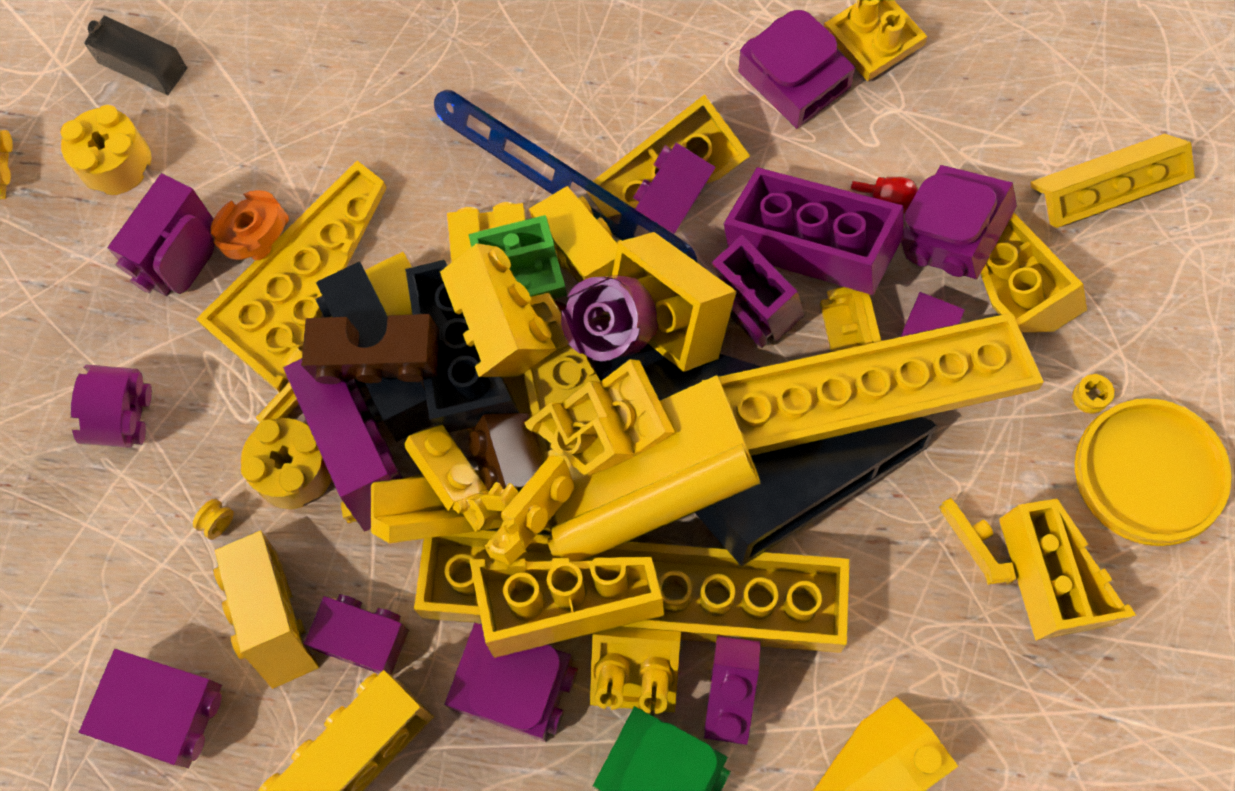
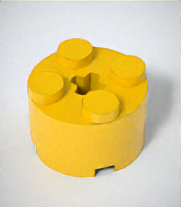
[60,105,152,195]
[241,418,332,509]

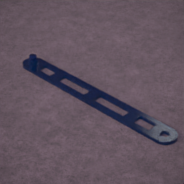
[434,90,697,262]

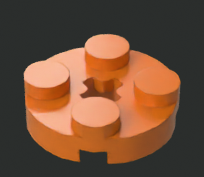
[211,190,289,260]

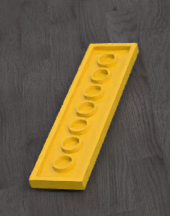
[702,313,1044,456]

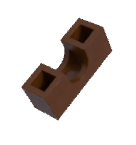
[301,314,440,384]

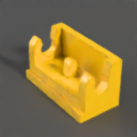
[820,287,881,352]

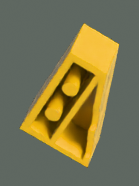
[440,243,556,377]
[999,498,1137,641]
[213,530,319,689]

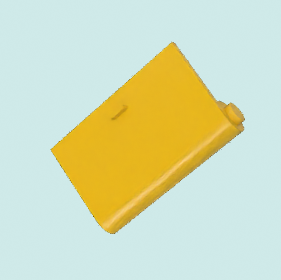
[542,375,760,561]

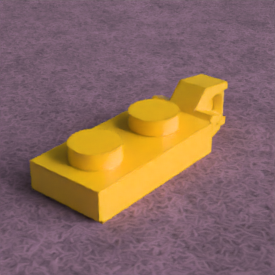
[404,425,498,532]
[485,455,576,566]

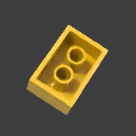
[612,232,736,372]

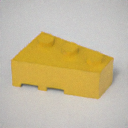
[529,186,622,321]

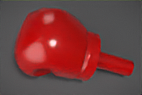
[851,177,918,214]

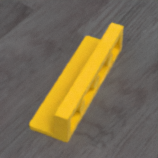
[1030,134,1195,228]
[371,470,503,544]

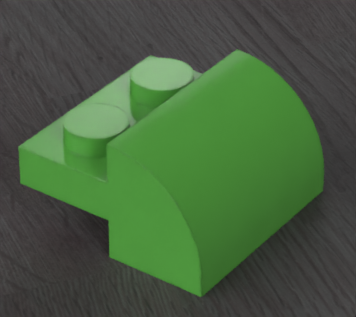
[468,215,567,299]

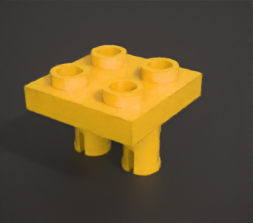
[824,0,928,82]
[590,627,681,714]

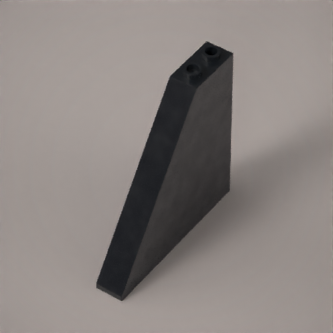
[594,344,937,567]

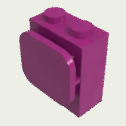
[738,10,856,129]
[901,165,1017,280]
[107,173,215,296]
[712,235,805,348]
[444,622,578,742]
[78,648,222,768]

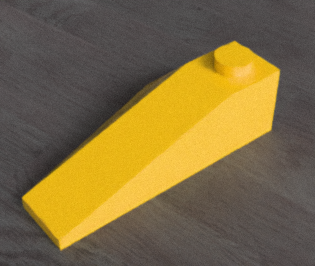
[584,94,750,218]
[980,213,1087,333]
[813,696,959,791]

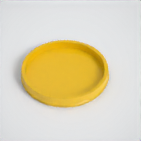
[1074,399,1232,546]

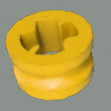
[1072,374,1115,414]
[192,498,234,540]

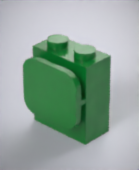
[593,706,731,791]

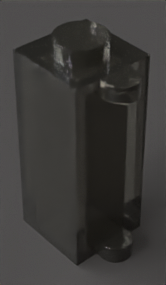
[84,15,187,96]

